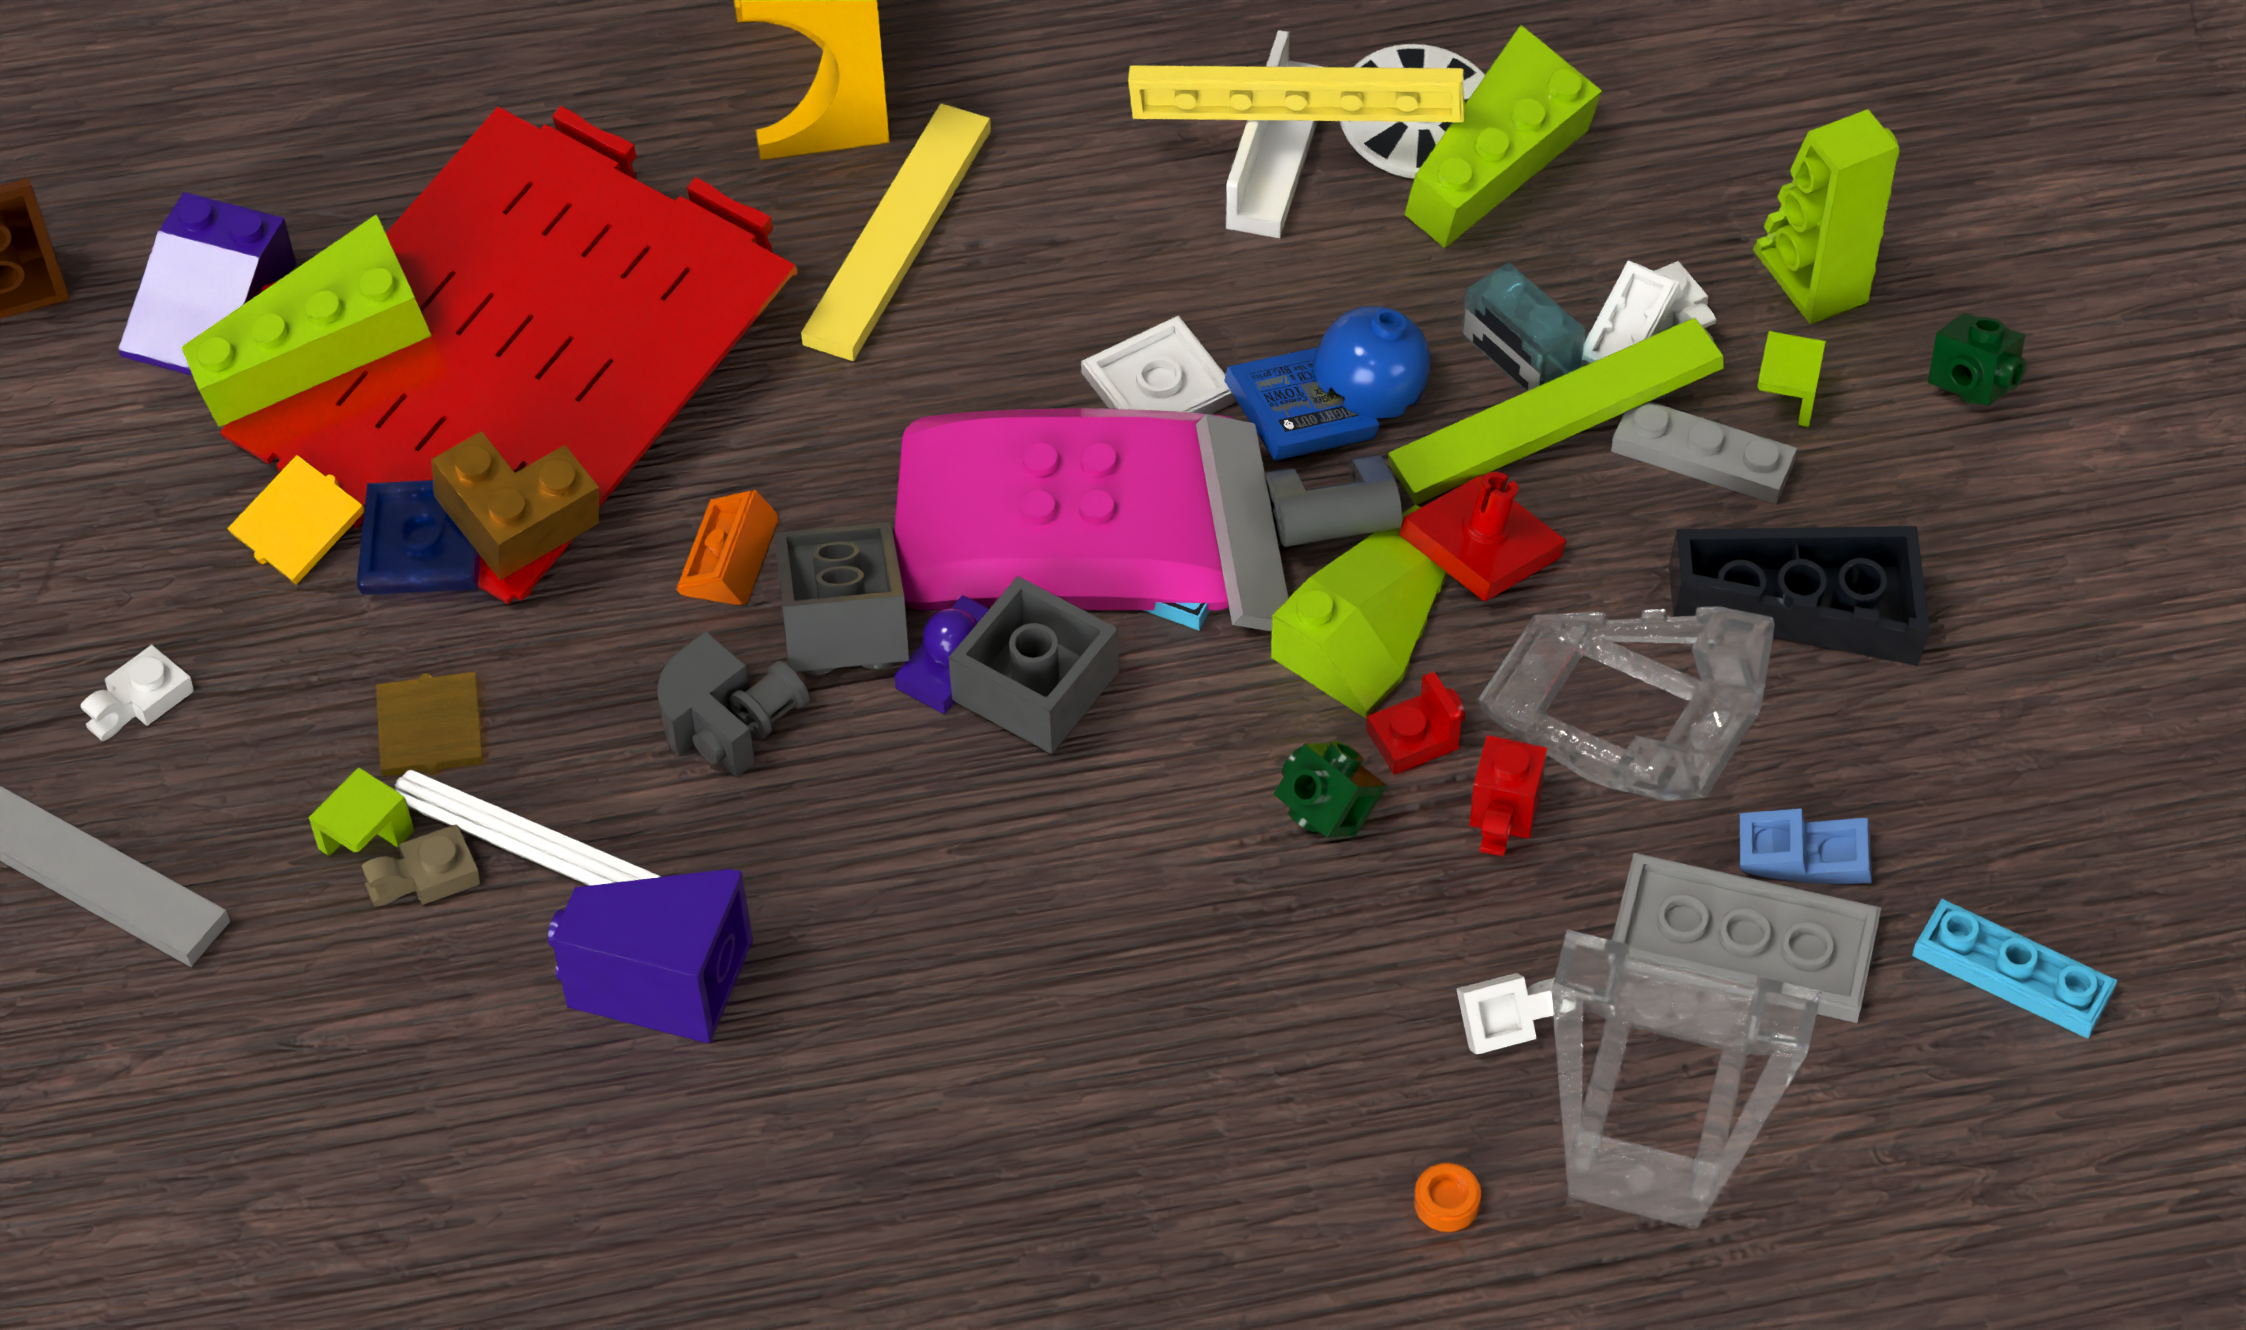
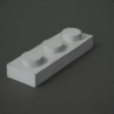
[1611,401,1797,504]

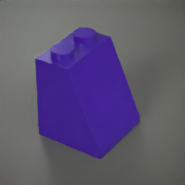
[548,869,753,1044]

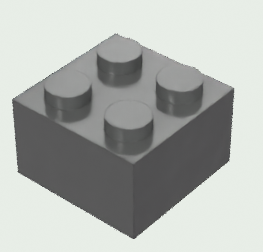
[949,576,1119,754]

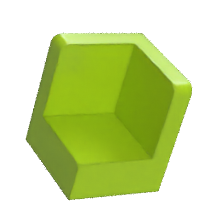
[1757,331,1826,427]
[308,767,414,856]

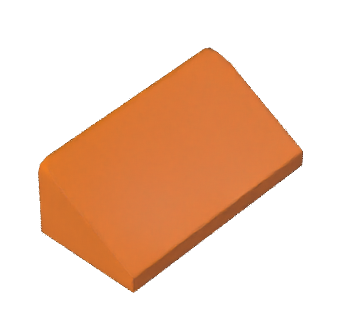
[676,490,778,605]

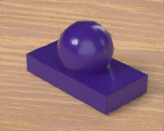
[894,595,989,715]

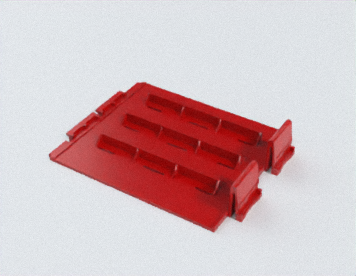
[220,106,798,605]

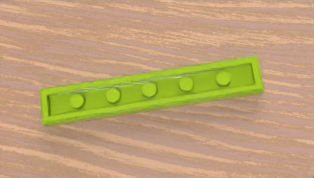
[1388,317,1723,505]

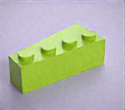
[1404,25,1602,248]
[1752,109,1899,325]
[181,214,432,427]

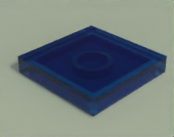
[356,480,481,595]

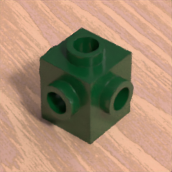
[1928,312,2026,406]
[1273,740,1387,838]

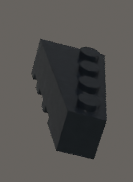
[1669,526,1930,666]

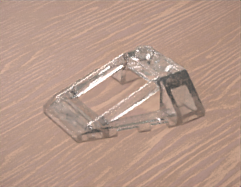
[1478,606,1775,801]
[1551,930,1822,1229]

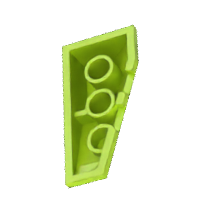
[1271,504,1448,719]

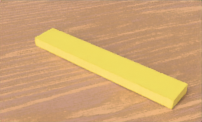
[1128,66,1465,122]
[801,103,991,361]

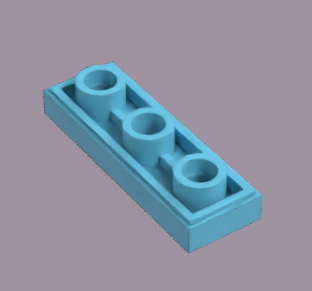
[1912,899,2117,1039]

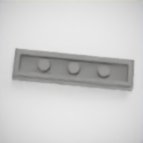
[1196,414,1288,632]

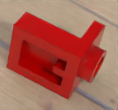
[1366,671,1465,775]

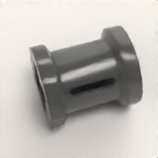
[728,661,810,739]

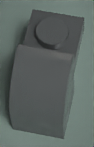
[657,631,755,777]

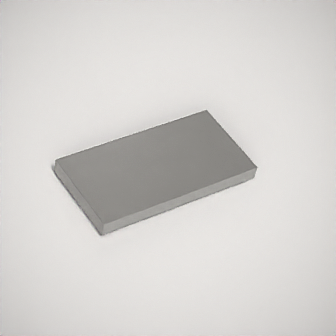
[1607,853,1881,1023]

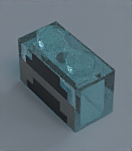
[1462,262,1586,391]

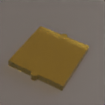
[376,672,483,777]

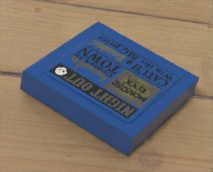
[1224,347,1380,461]

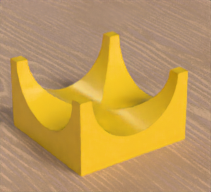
[734,0,889,160]

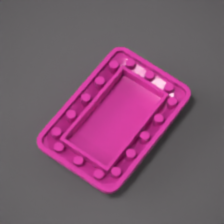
[894,408,1233,610]

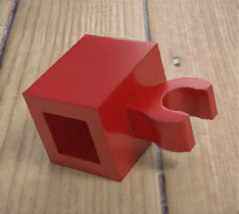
[1469,735,1547,857]

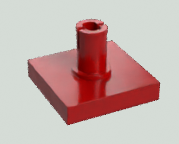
[1399,472,1567,602]

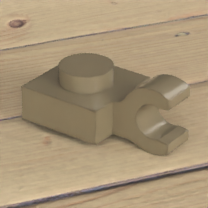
[361,824,480,906]

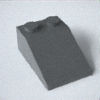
[774,522,909,675]

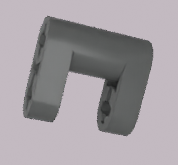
[1265,454,1402,547]

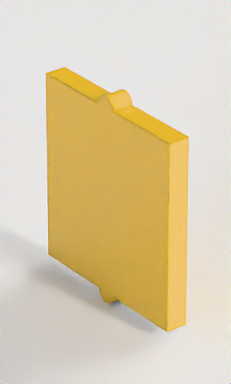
[227,455,366,585]

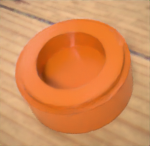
[1414,1163,1481,1232]

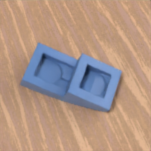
[1740,808,1872,884]

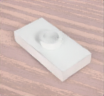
[1577,260,1681,366]

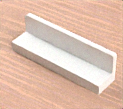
[1226,30,1323,239]

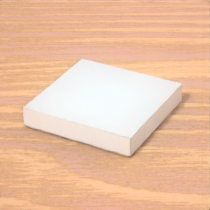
[1081,316,1237,414]

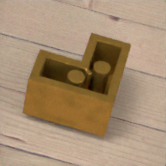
[431,431,599,581]

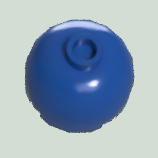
[1313,306,1431,418]

